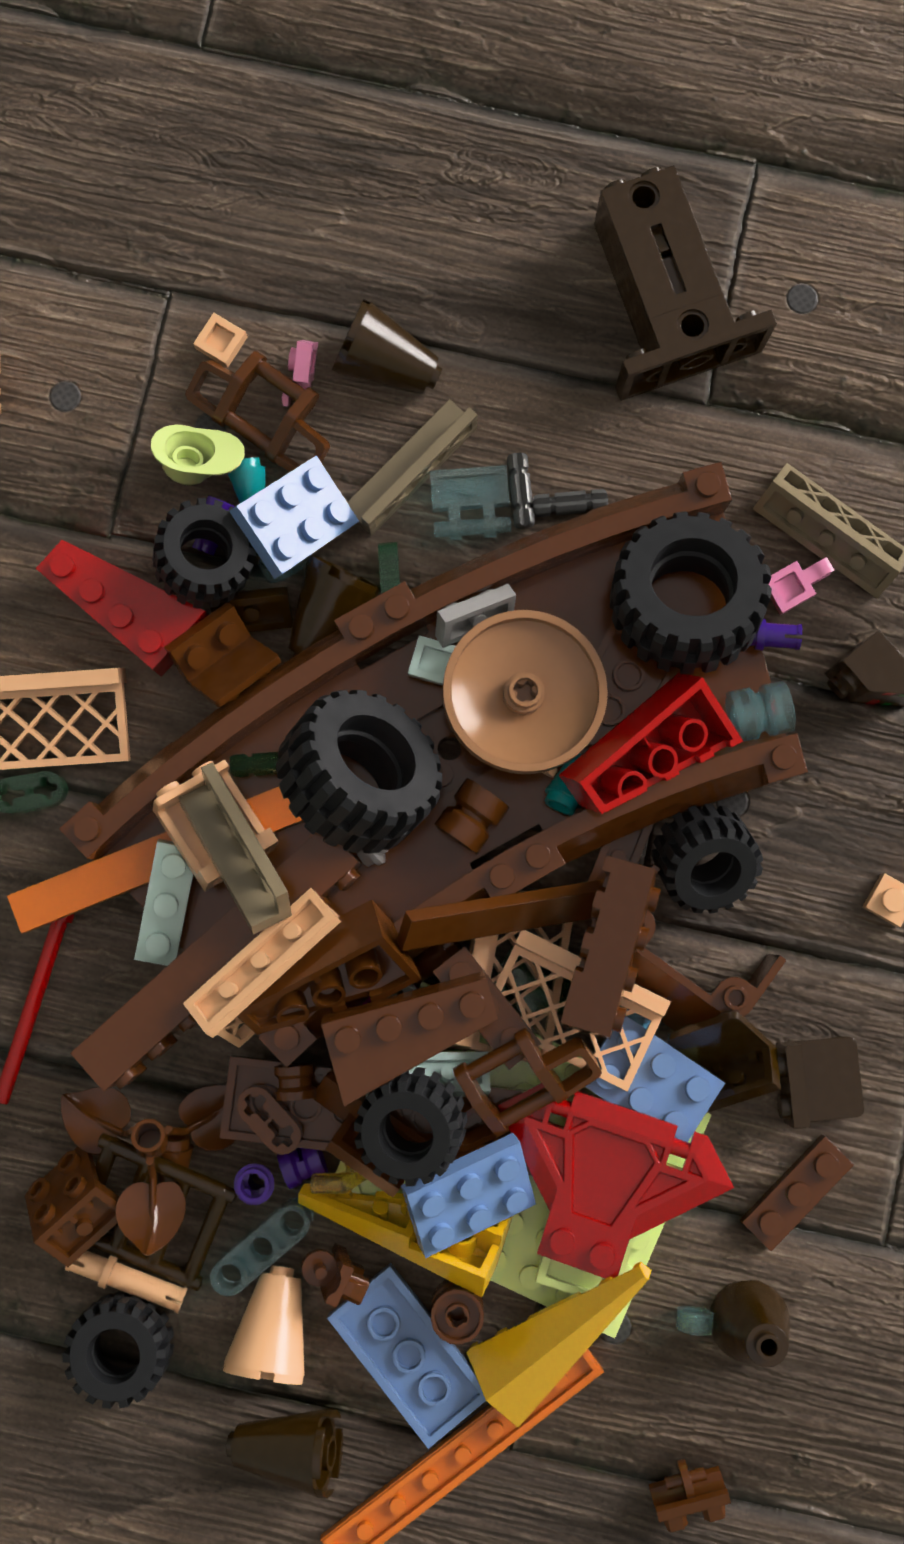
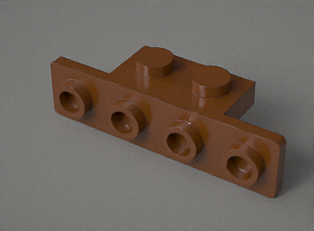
[313,1072,427,1198]

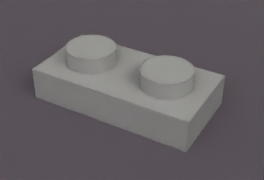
[435,584,516,647]

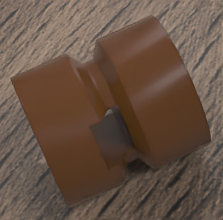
[434,778,509,854]
[431,1279,484,1345]

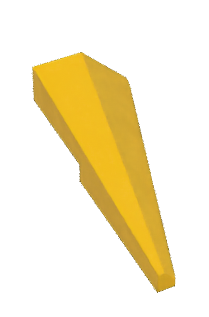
[298,1183,513,1297]
[467,1261,652,1428]

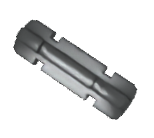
[507,453,535,529]
[533,489,608,517]

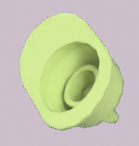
[151,425,245,485]

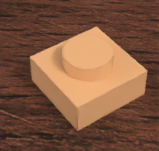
[193,312,248,368]
[862,873,904,927]

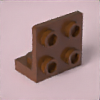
[164,603,281,707]
[25,1147,119,1267]

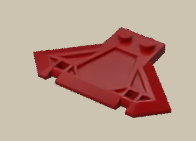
[497,1083,734,1279]

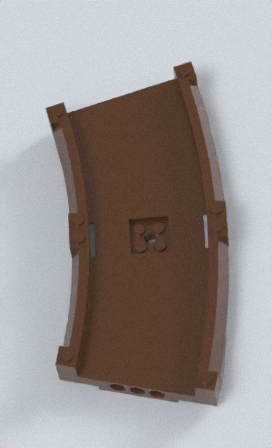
[59,462,808,1068]

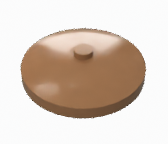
[442,610,608,774]

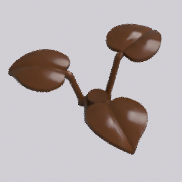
[61,1085,236,1256]

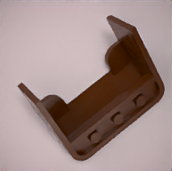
[632,864,786,1031]

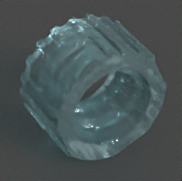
[676,1306,714,1336]

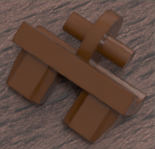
[301,1243,370,1308]
[648,1459,731,1533]

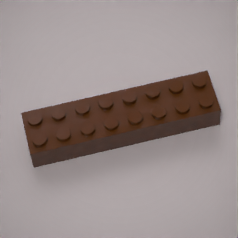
[70,832,363,1092]

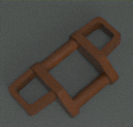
[185,351,330,472]
[453,1027,602,1152]

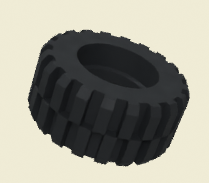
[610,511,772,674]
[276,690,442,854]

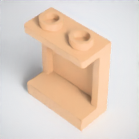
[153,760,279,892]

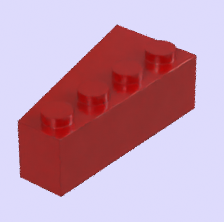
[36,540,208,677]
[559,673,743,814]

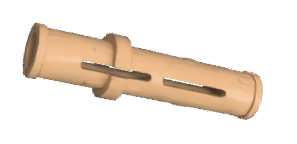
[65,1251,188,1314]

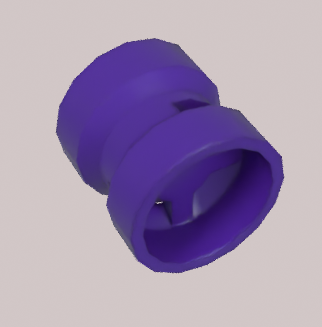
[277,1148,328,1190]

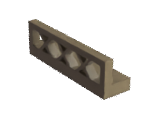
[347,399,478,536]
[753,463,904,599]
[179,762,292,935]

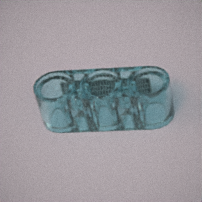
[210,1198,313,1296]

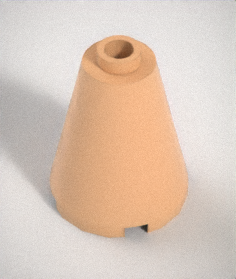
[223,1265,305,1385]

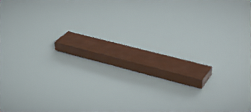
[396,879,604,951]

